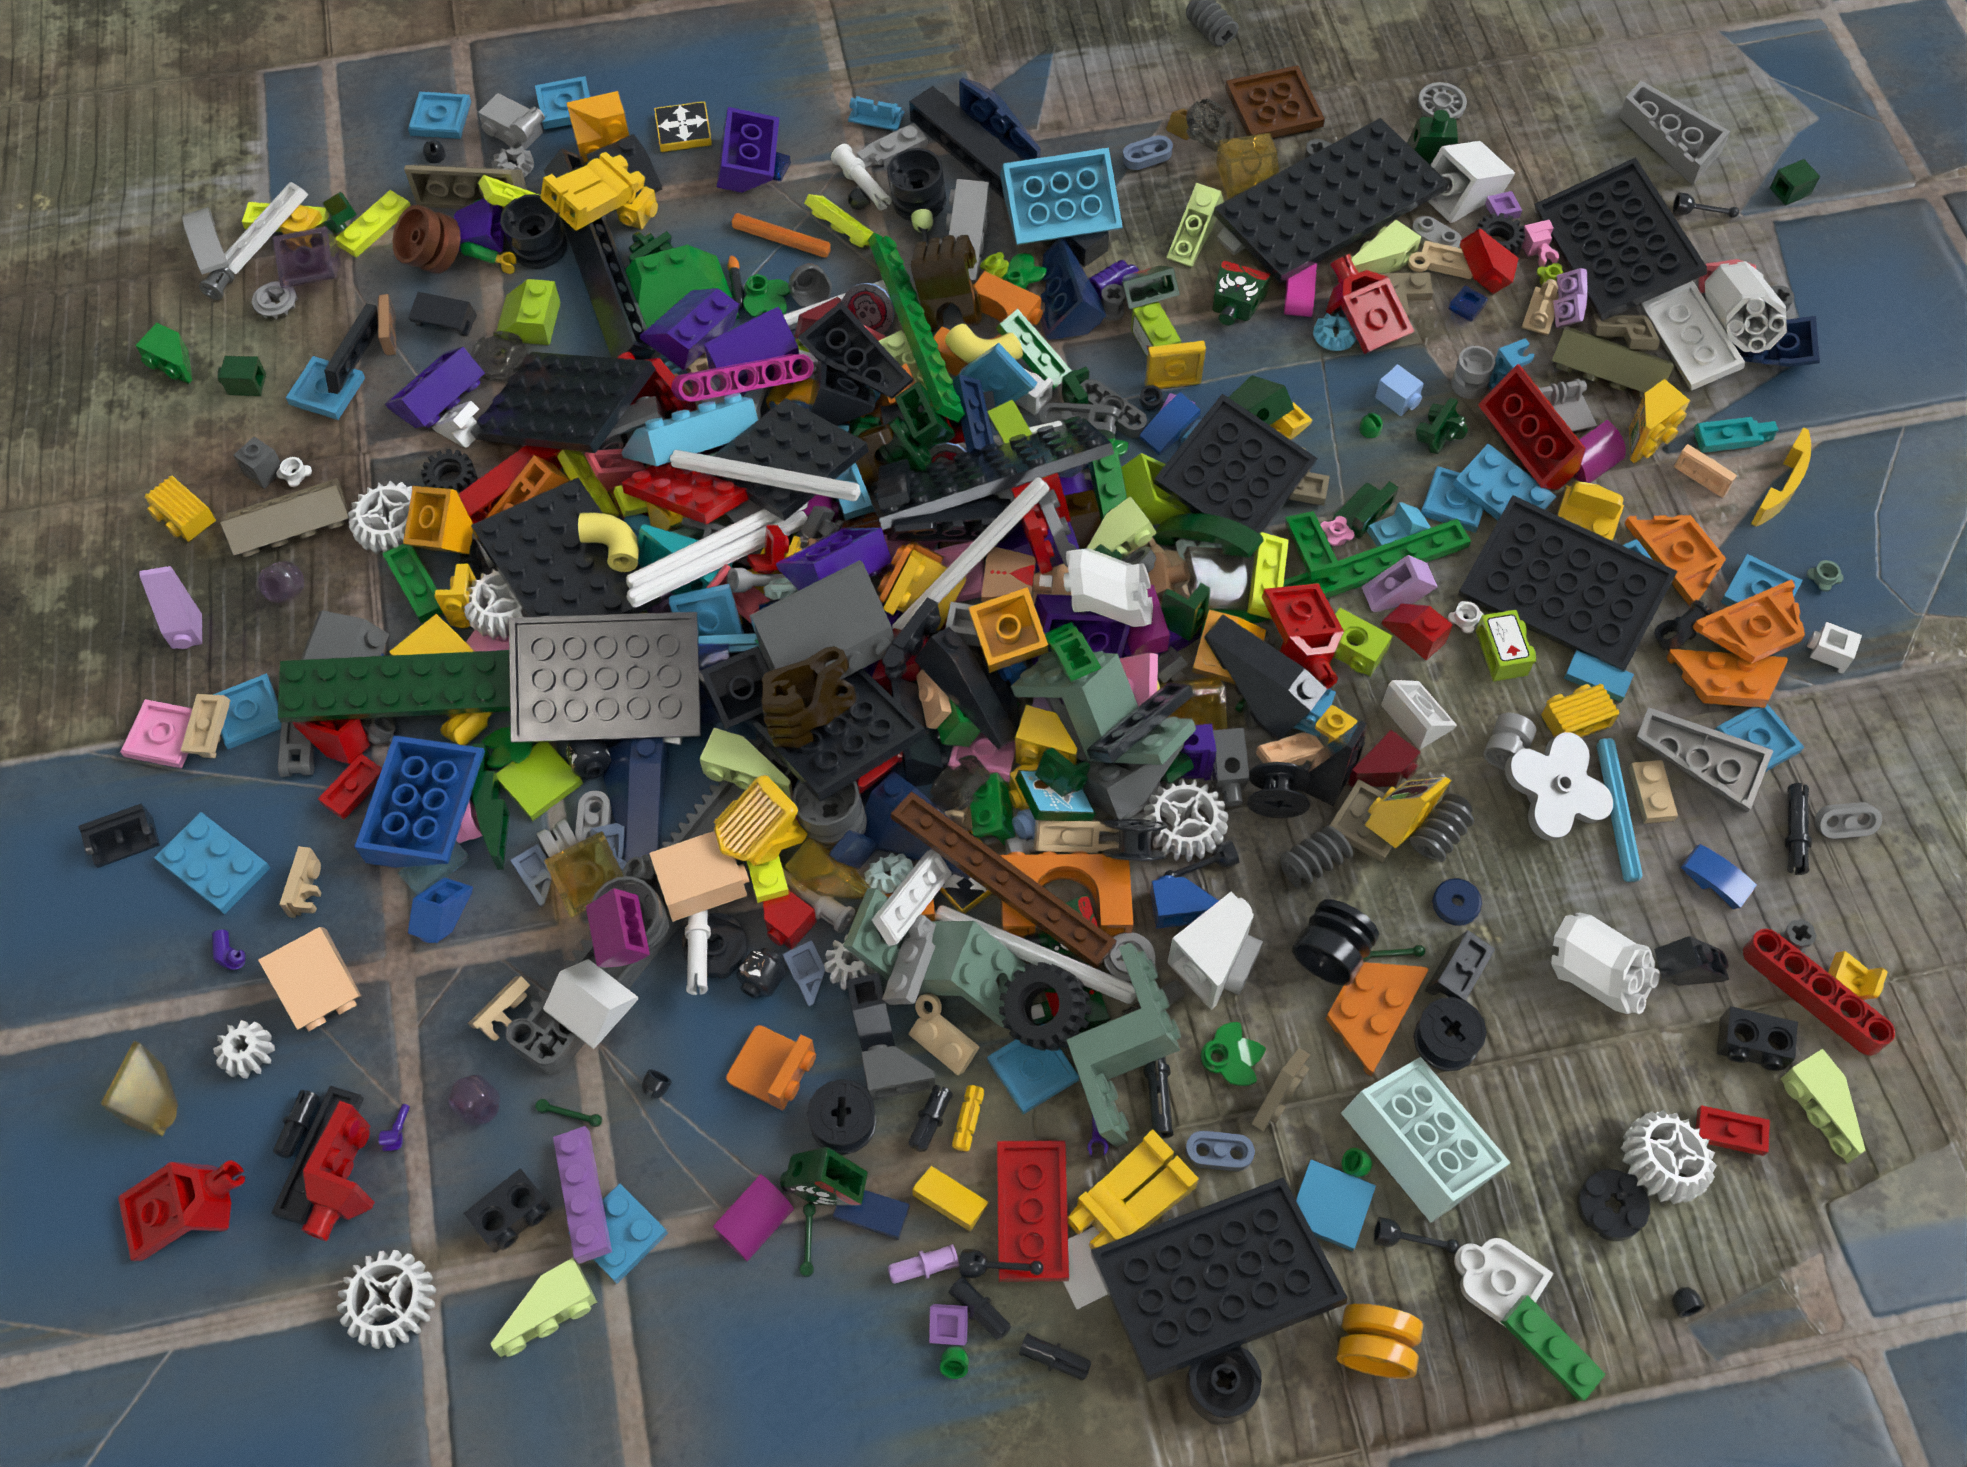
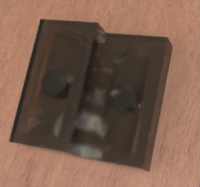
[1183,546,1249,610]

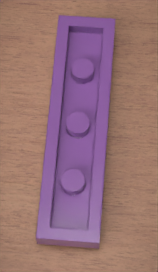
[553,1126,612,1264]

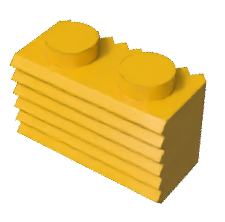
[145,476,216,542]
[1541,684,1619,738]

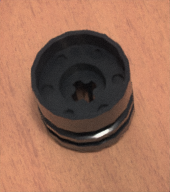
[887,148,947,221]
[500,194,568,269]
[1292,899,1380,986]

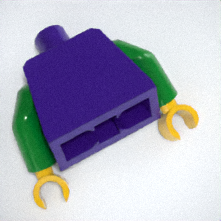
[454,198,517,274]

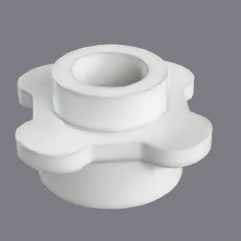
[276,457,312,487]
[1448,601,1484,633]

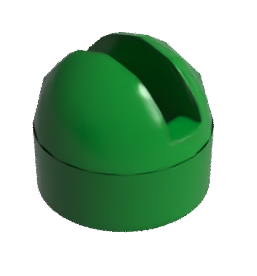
[1359,413,1383,438]
[1342,1147,1372,1177]
[940,1346,969,1379]

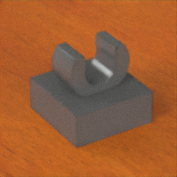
[801,506,841,538]
[1157,646,1188,684]

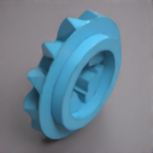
[1313,313,1357,351]

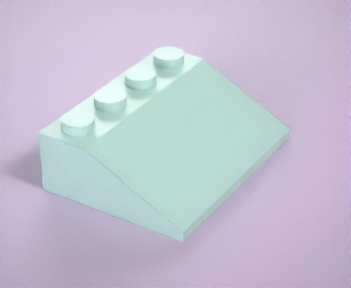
[1341,1057,1511,1222]

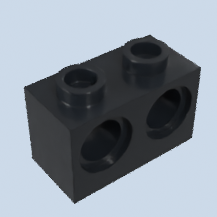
[1717,1006,1798,1071]
[463,1168,551,1253]

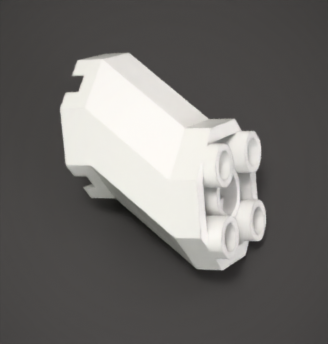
[1705,261,1787,353]
[1063,548,1153,627]
[1551,913,1660,1014]

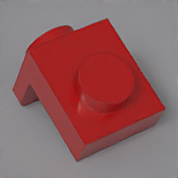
[747,525,789,574]

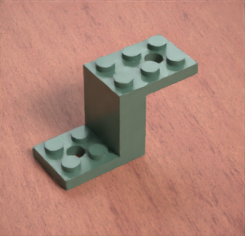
[1011,651,1196,765]
[843,888,1027,1028]
[1066,943,1181,1147]

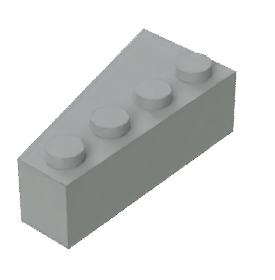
[1619,80,1730,185]
[946,179,991,284]
[1636,707,1773,812]

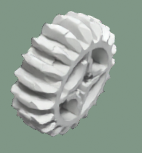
[348,481,412,555]
[464,569,528,640]
[1143,778,1228,862]
[1621,1110,1717,1204]
[337,1250,436,1349]

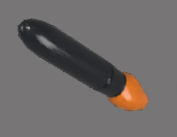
[727,255,744,309]

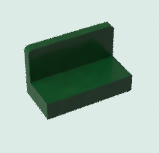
[1333,481,1399,539]
[1161,582,1212,642]

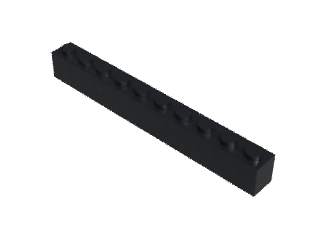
[909,86,1109,267]
[544,148,656,360]

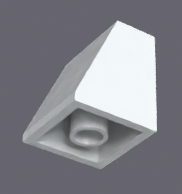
[1428,141,1515,223]
[1167,892,1254,1010]

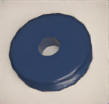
[1432,878,1482,926]

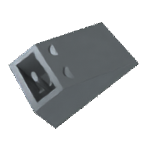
[1083,743,1184,820]

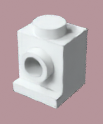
[1014,369,1053,415]
[1807,622,1862,674]

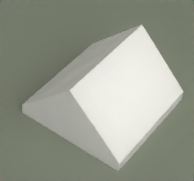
[1381,680,1457,750]
[543,959,638,1049]

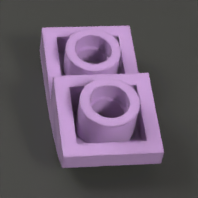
[1553,268,1587,328]

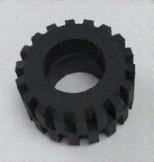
[999,962,1091,1051]

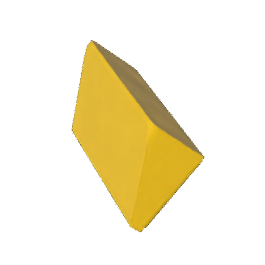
[912,1166,989,1232]

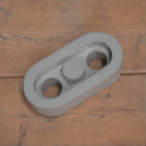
[1412,216,1462,248]
[575,791,612,852]
[1815,802,1882,839]

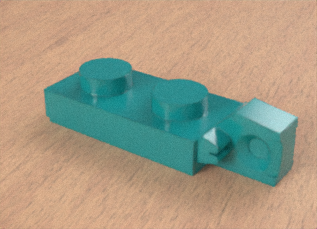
[1693,417,1779,453]

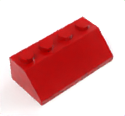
[1478,364,1586,490]

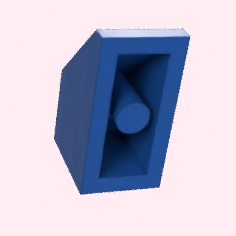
[1150,875,1219,929]
[408,877,473,943]

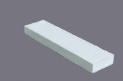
[225,182,308,274]
[871,849,952,947]

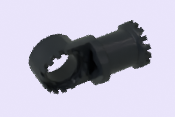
[1654,599,1713,651]

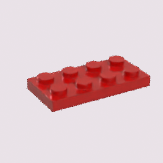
[621,462,749,525]
[997,1141,1069,1282]

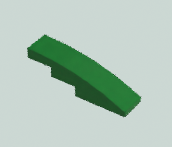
[1045,622,1101,682]

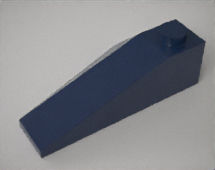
[959,78,1041,161]
[1040,238,1106,340]
[1732,316,1820,367]
[604,738,669,862]
[863,771,971,879]

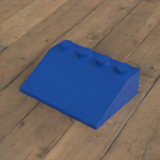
[355,735,485,868]

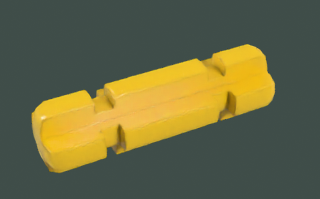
[952,1085,984,1152]

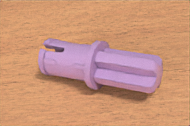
[888,1244,959,1284]

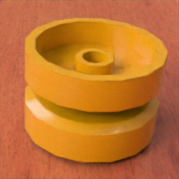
[1336,1304,1423,1379]

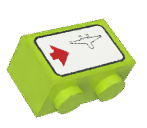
[1131,301,1181,358]
[1475,610,1536,682]

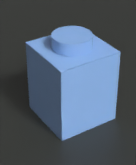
[1375,364,1424,416]

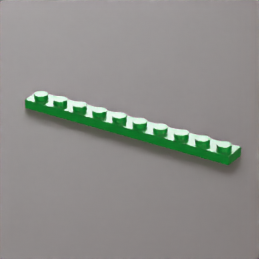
[868,232,965,422]
[1201,519,1471,636]

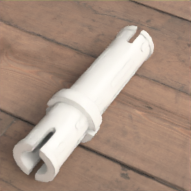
[685,910,711,995]

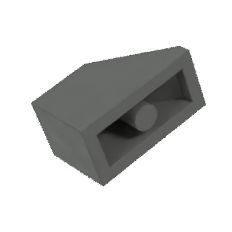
[861,1044,935,1100]

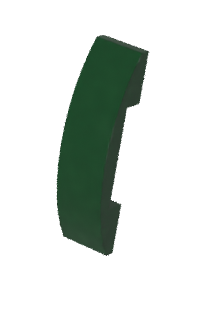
[1152,513,1264,558]

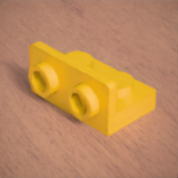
[434,564,476,628]

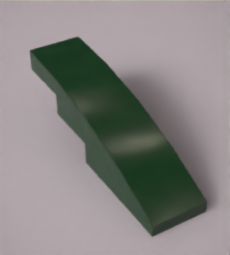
[472,743,510,870]

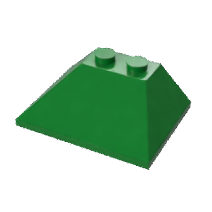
[625,244,740,329]

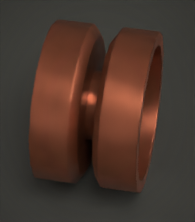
[392,205,461,274]

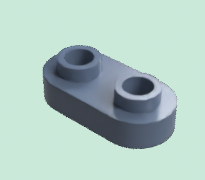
[1122,135,1173,170]
[1185,1131,1255,1171]

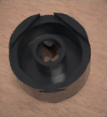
[1185,1346,1262,1425]

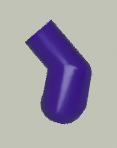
[212,930,246,970]

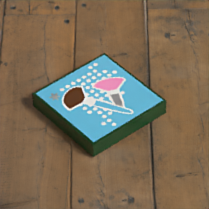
[1015,770,1096,821]

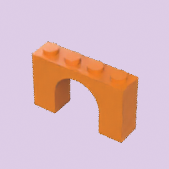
[933,271,1043,376]
[1001,851,1133,939]

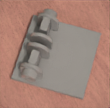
[1538,379,1597,432]

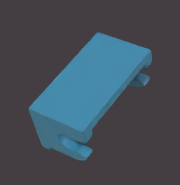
[1488,338,1534,391]

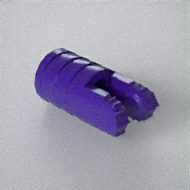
[1089,260,1139,299]

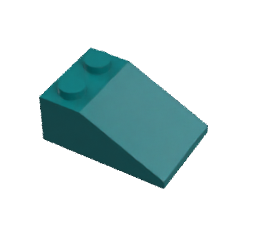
[638,524,733,595]

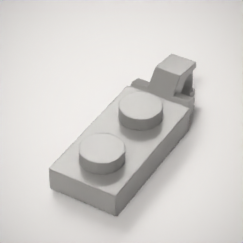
[857,123,928,169]
[882,915,936,1005]

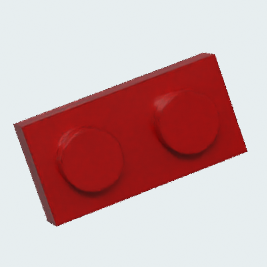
[318,754,382,820]
[1696,1105,1770,1156]

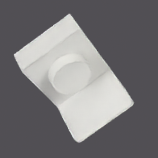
[432,401,479,448]

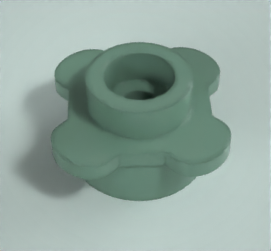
[1807,560,1844,592]

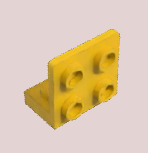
[883,549,966,631]

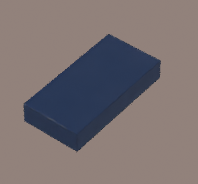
[829,830,879,869]
[833,1190,910,1240]

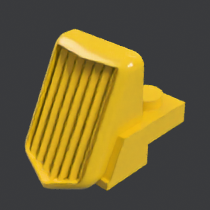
[1557,481,1624,541]
[714,775,808,866]

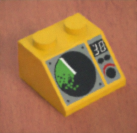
[1365,777,1452,848]

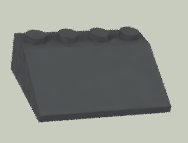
[749,560,895,679]

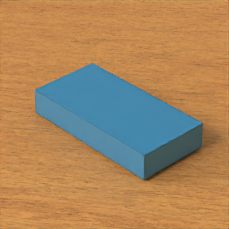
[1564,650,1634,702]

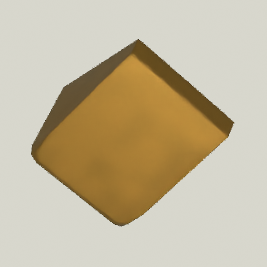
[1166,108,1204,140]

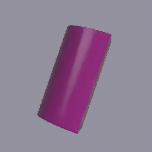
[1573,420,1626,483]
[1127,584,1170,656]
[586,888,650,967]
[713,1174,794,1262]

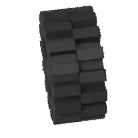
[1476,213,1525,256]
[421,449,478,493]

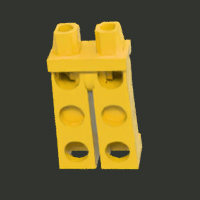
[540,152,645,231]
[1067,1129,1199,1250]

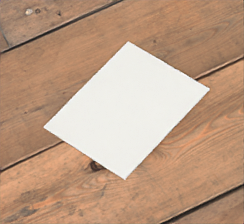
[1063,1227,1108,1309]

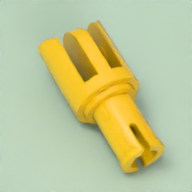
[440,712,494,746]

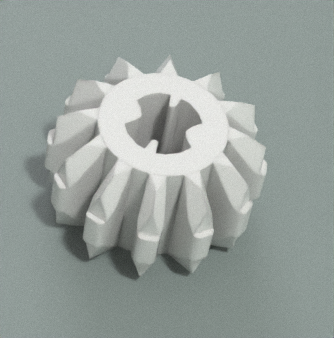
[824,934,877,990]
[213,1020,275,1079]

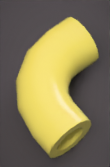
[945,324,1023,364]
[578,513,639,572]

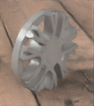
[1417,82,1467,119]

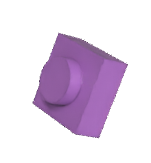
[1485,191,1522,219]
[929,1304,968,1345]

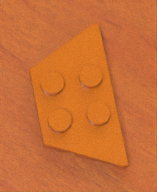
[1624,515,1726,608]
[1693,579,1805,663]
[1667,649,1788,708]
[1326,962,1429,1076]

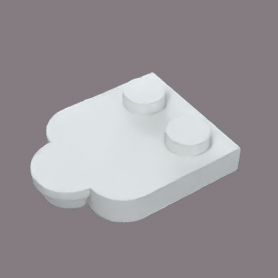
[1454,1238,1554,1326]

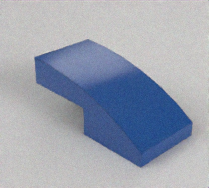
[1139,392,1201,456]
[1681,844,1757,909]

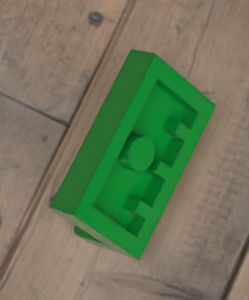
[968,772,1016,846]

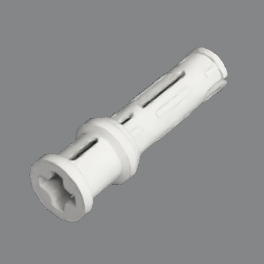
[831,144,892,210]

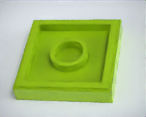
[496,742,583,821]

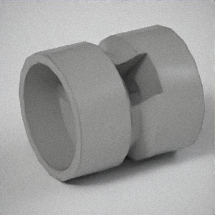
[1451,346,1496,399]
[1483,713,1536,770]

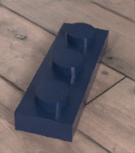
[952,374,994,454]

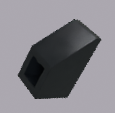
[1654,936,1729,986]
[846,973,895,1052]

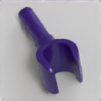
[379,1104,410,1151]
[1087,1114,1108,1157]

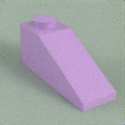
[140,566,202,649]

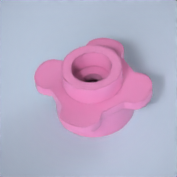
[1321,516,1354,546]

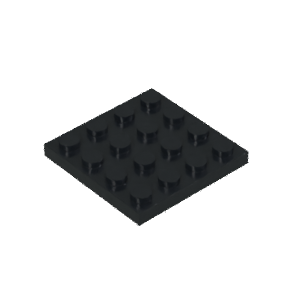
[1154,394,1318,534]
[711,398,869,521]

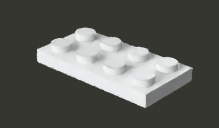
[1641,281,1745,391]

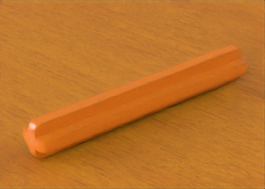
[731,213,831,258]

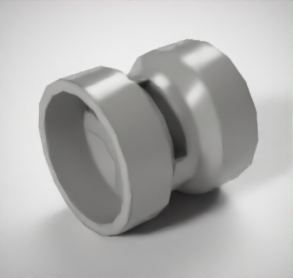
[536,819,579,861]

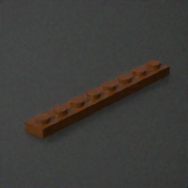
[891,791,1117,969]

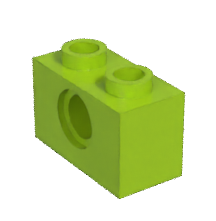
[1333,608,1393,677]

